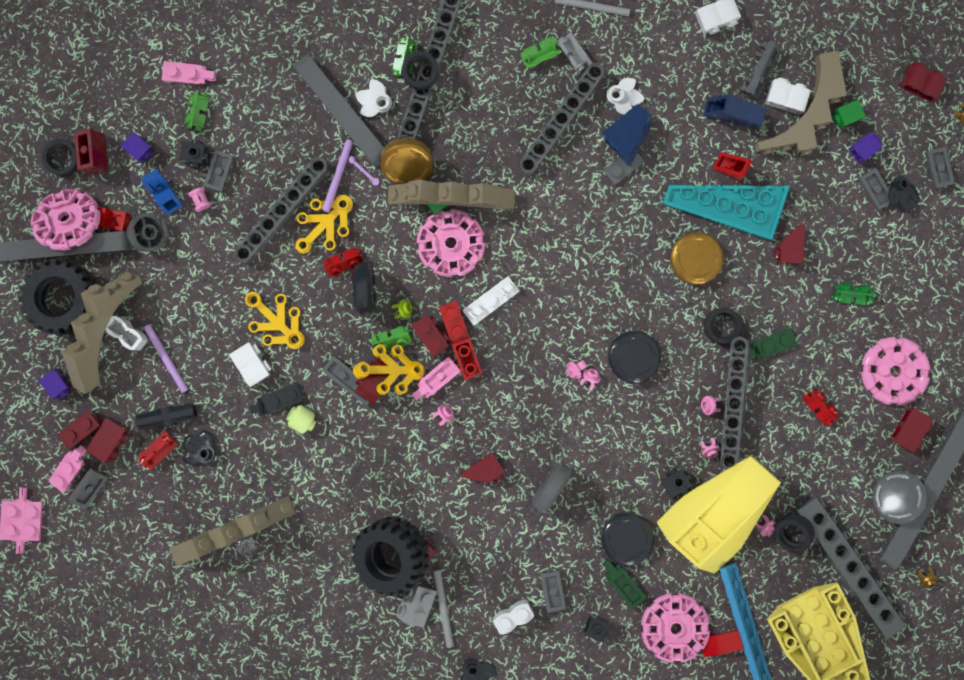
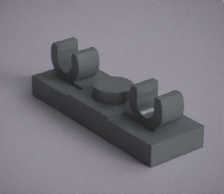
[740,40,781,101]

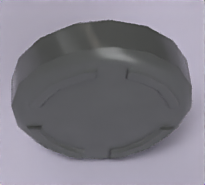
[532,463,572,512]
[872,471,929,525]

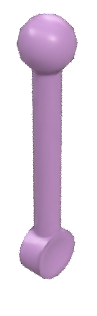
[348,156,379,186]

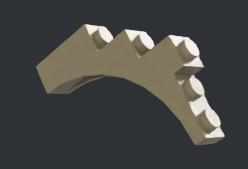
[754,51,847,156]
[388,180,515,210]
[61,271,142,394]
[169,496,296,566]

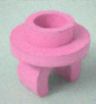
[566,360,587,379]
[580,368,601,390]
[701,396,721,415]
[433,404,454,426]
[701,438,721,459]
[756,515,776,537]

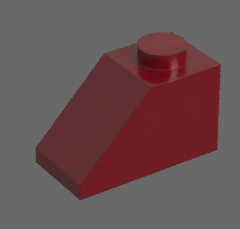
[774,224,805,264]
[460,452,505,483]

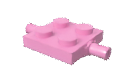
[0,487,43,554]

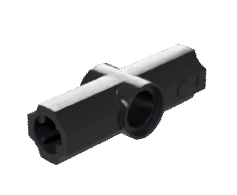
[136,403,197,431]

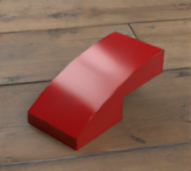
[97,207,130,231]
[700,629,743,657]

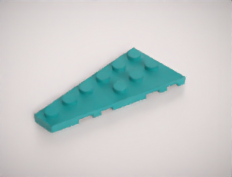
[662,185,790,241]

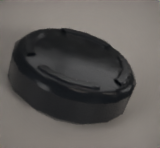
[352,262,376,315]
[608,331,661,383]
[600,512,655,566]

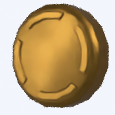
[380,138,433,184]
[670,232,723,285]

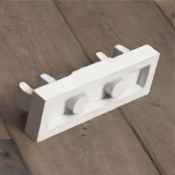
[462,276,520,325]

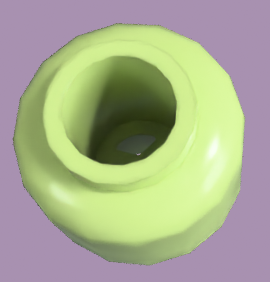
[286,405,316,434]

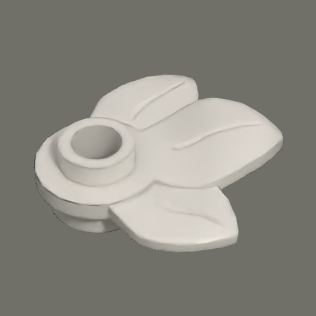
[606,78,644,115]
[355,79,392,117]

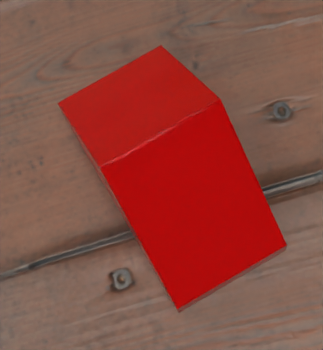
[713,152,752,182]

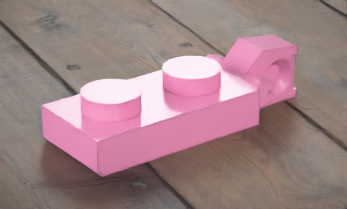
[162,61,216,85]
[412,357,461,401]
[49,446,87,493]

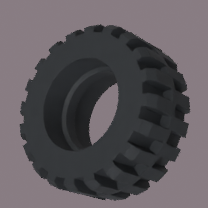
[19,260,97,335]
[352,516,430,596]

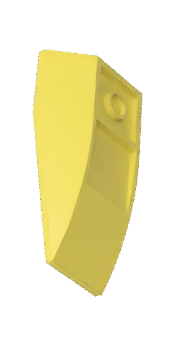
[657,456,781,574]
[767,582,870,680]

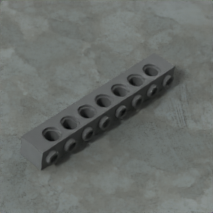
[794,496,906,640]

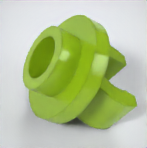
[392,299,412,319]

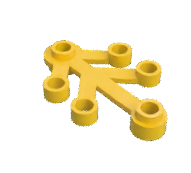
[296,195,353,254]
[245,292,305,349]
[353,344,425,395]

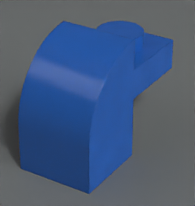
[141,169,183,215]

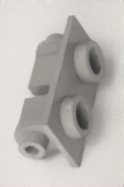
[557,32,593,74]

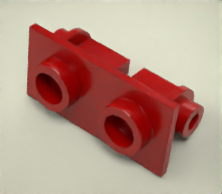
[323,248,364,277]
[803,387,839,426]
[138,430,179,471]

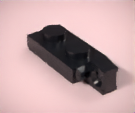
[249,383,304,415]

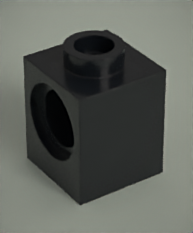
[583,613,610,642]

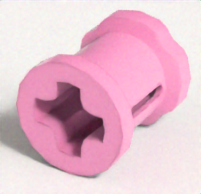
[188,187,212,212]

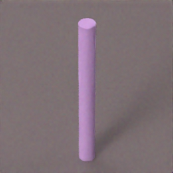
[322,139,353,213]
[144,324,189,393]

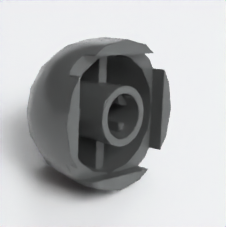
[127,213,168,252]

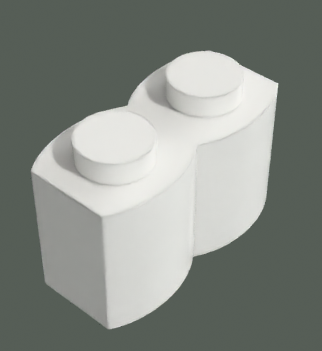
[695,0,741,35]
[765,78,811,115]
[105,315,148,351]
[229,342,271,387]
[493,600,534,634]

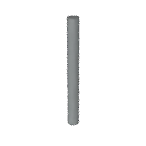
[554,0,630,17]
[433,570,454,648]

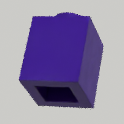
[120,132,154,164]
[848,132,883,164]
[38,369,73,400]

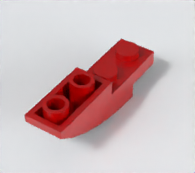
[438,300,482,380]

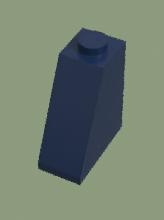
[703,94,766,128]
[602,104,652,166]

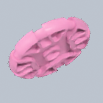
[31,189,101,251]
[416,209,485,278]
[861,337,931,406]
[641,593,710,663]

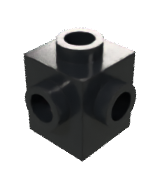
[179,140,211,169]
[660,468,692,498]

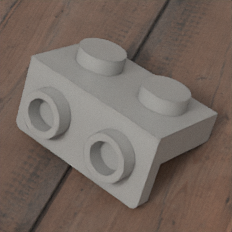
[397,584,437,628]

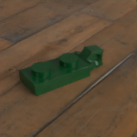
[750,328,798,360]
[602,559,647,610]

